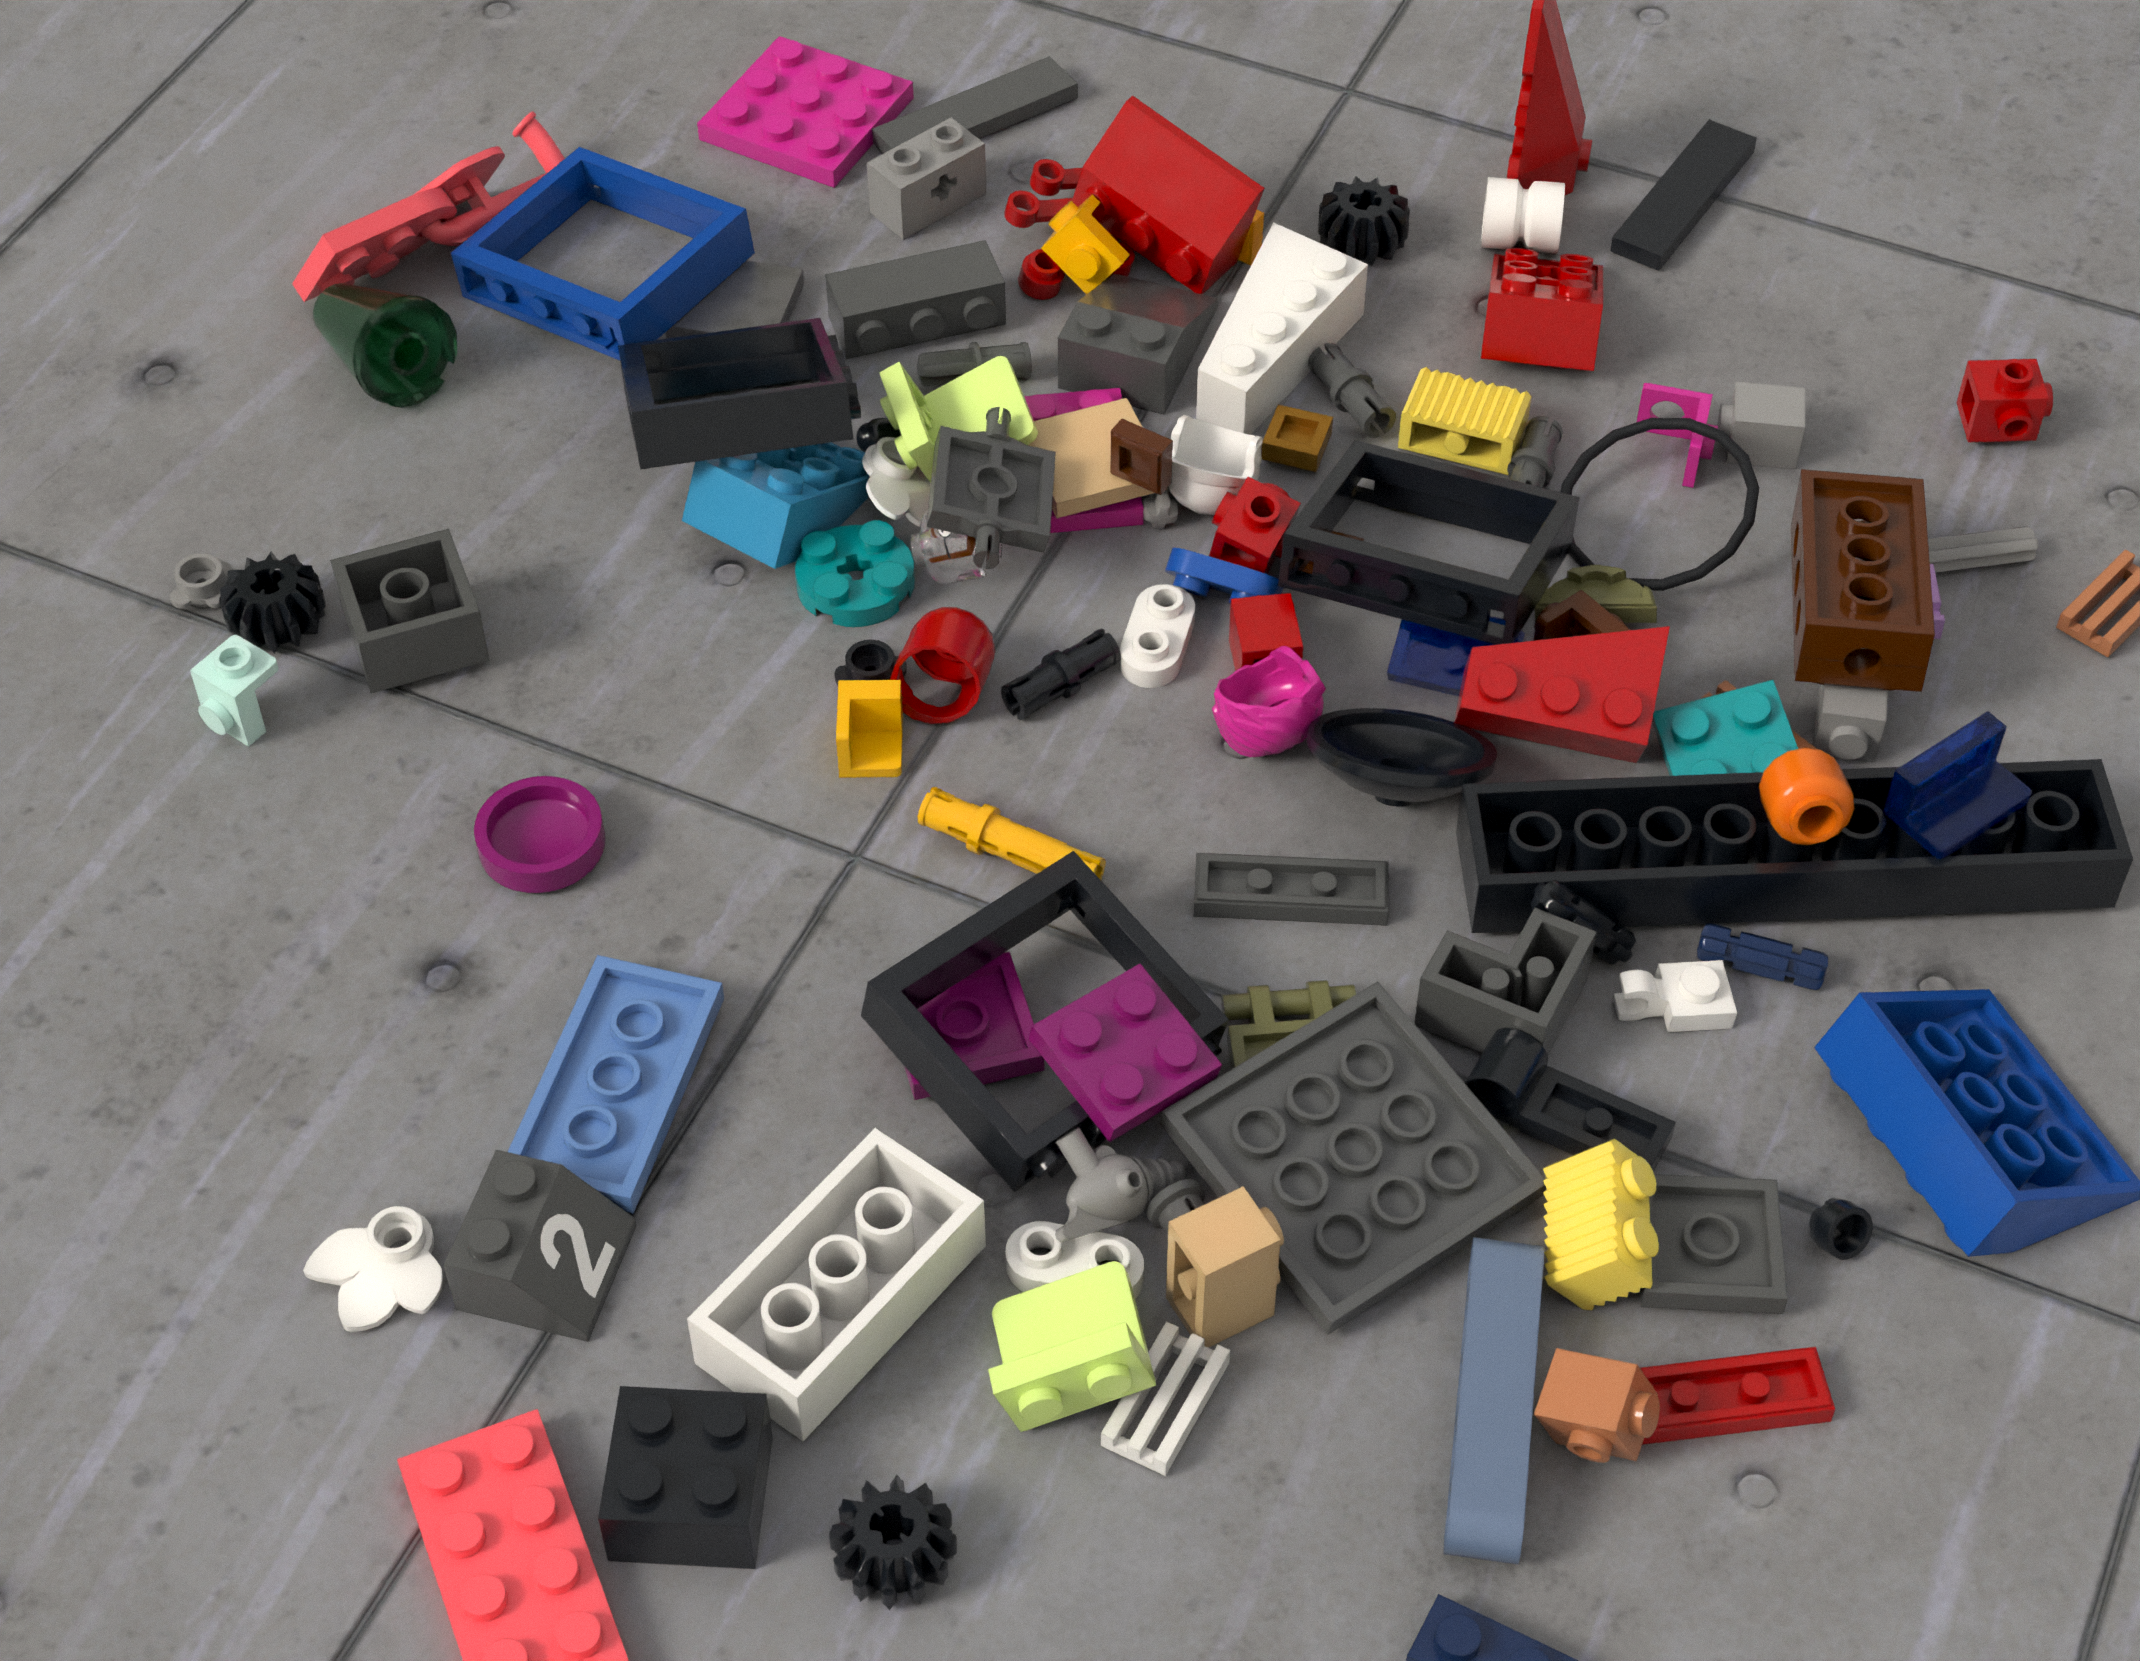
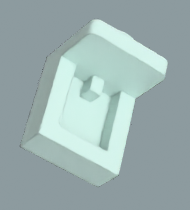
[190,635,279,747]

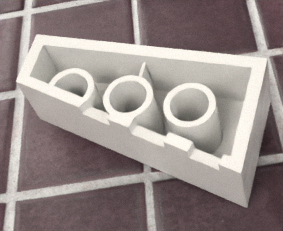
[1196,222,1368,435]

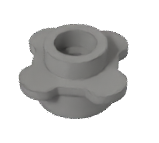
[169,553,233,609]

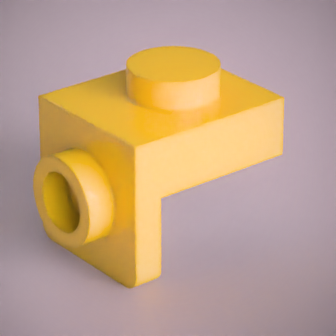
[1041,194,1130,295]

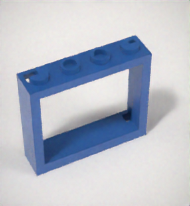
[451,147,755,361]

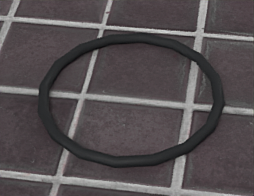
[1560,418,1759,591]

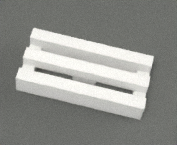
[1101,1321,1230,1476]

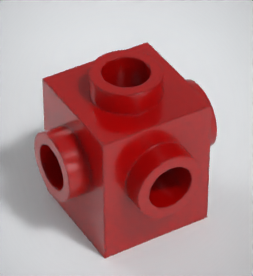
[1956,359,2053,442]
[1209,476,1301,574]

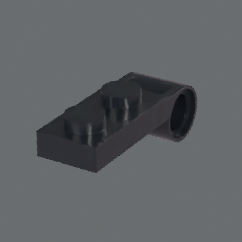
[1465,1028,1676,1172]

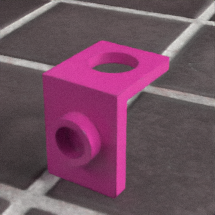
[1637,383,1718,488]

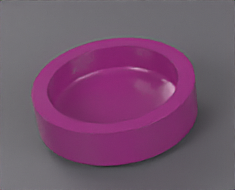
[474,776,605,893]

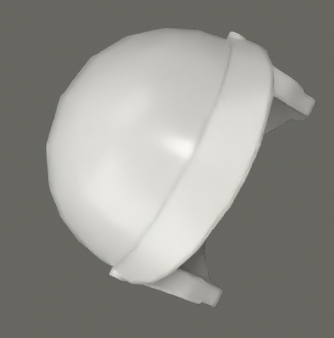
[1168,415,1263,515]

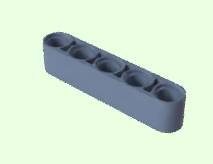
[1443,1237,1544,1564]

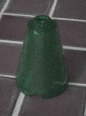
[313,283,458,408]

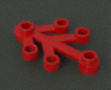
[1004,159,1135,300]

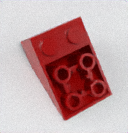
[1481,248,1603,371]

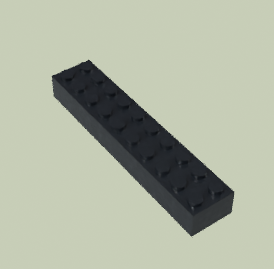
[1456,759,2133,933]

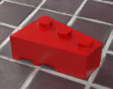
[1454,626,1670,763]

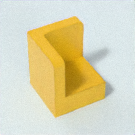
[836,680,903,778]

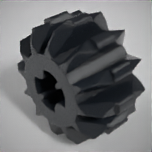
[1318,176,1410,266]
[219,551,326,654]
[829,1474,957,1610]

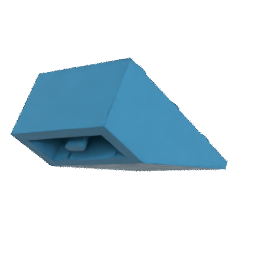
[682,442,869,569]

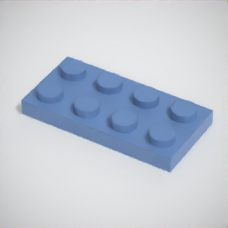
[508,955,724,1214]

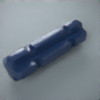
[1697,923,1828,990]

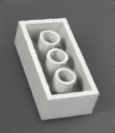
[687,1128,986,1441]

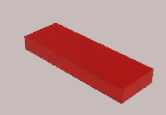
[1640,1347,1835,1445]

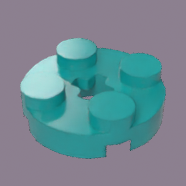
[795,520,915,627]

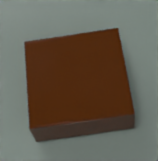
[1110,418,1173,495]

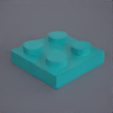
[1652,680,1798,776]

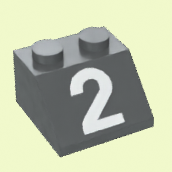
[444,1150,636,1342]

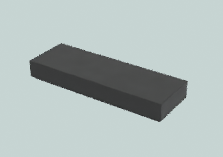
[1193,852,1389,926]

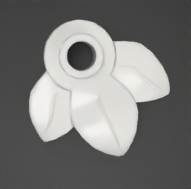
[862,437,937,531]
[303,1206,443,1332]

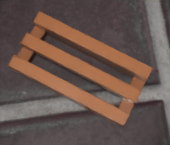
[2056,549,2140,657]

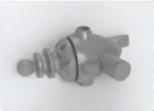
[1055,1128,1186,1242]

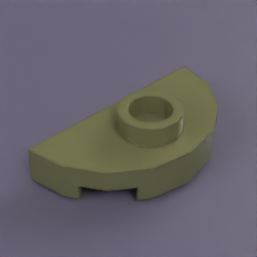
[1534,565,1657,623]

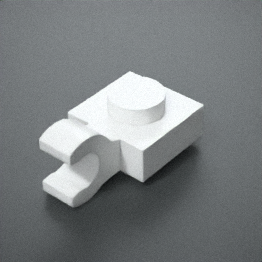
[1613,960,1737,1032]

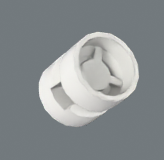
[1481,177,1565,254]

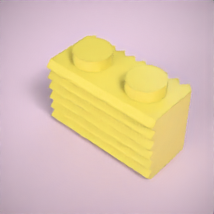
[1398,367,1532,475]
[1543,1139,1659,1310]

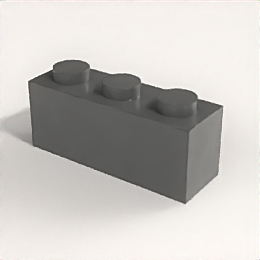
[825,240,1006,359]

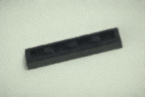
[1610,119,1757,271]

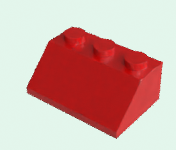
[1072,96,1265,294]

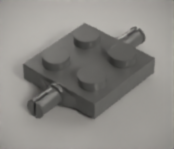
[926,407,1056,569]

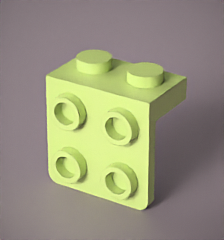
[879,356,1038,483]
[988,1261,1157,1432]

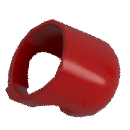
[890,607,996,724]

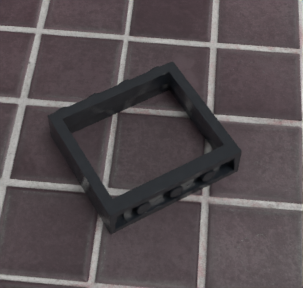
[618,318,861,470]
[1278,440,1580,645]
[861,851,1229,1192]

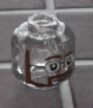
[911,511,1003,585]

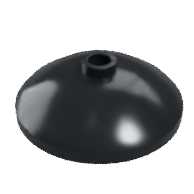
[1307,708,1497,807]

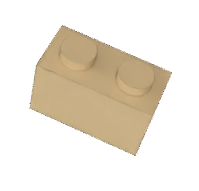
[1166,1186,1284,1348]

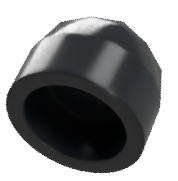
[1809,1198,1873,1260]

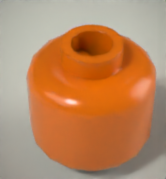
[1759,748,1854,845]

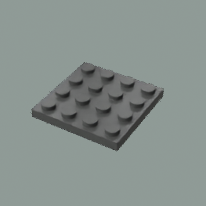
[1160,982,1546,1335]

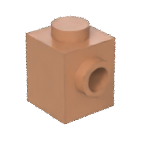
[1534,1348,1660,1463]

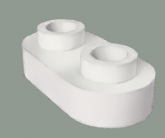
[1120,584,1195,688]
[1005,1221,1144,1299]

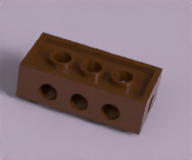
[1791,469,1935,692]

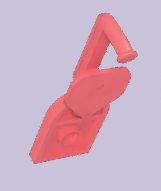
[292,111,565,302]

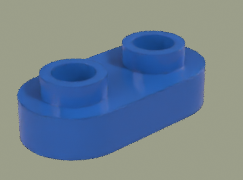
[1165,548,1284,604]

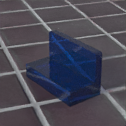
[1883,711,2032,859]

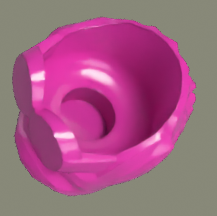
[1212,646,1326,758]

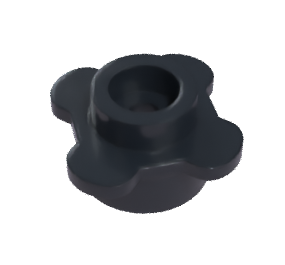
[834,639,907,685]

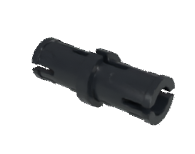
[1001,629,1121,720]

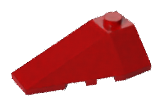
[1507,0,1593,196]

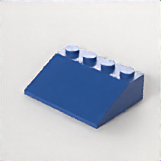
[1814,989,2140,1257]

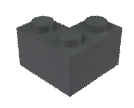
[1414,908,1597,1055]

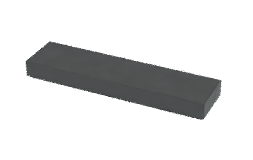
[872,56,1078,153]

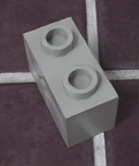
[867,118,987,240]

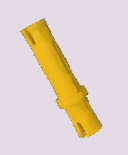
[918,786,1106,880]

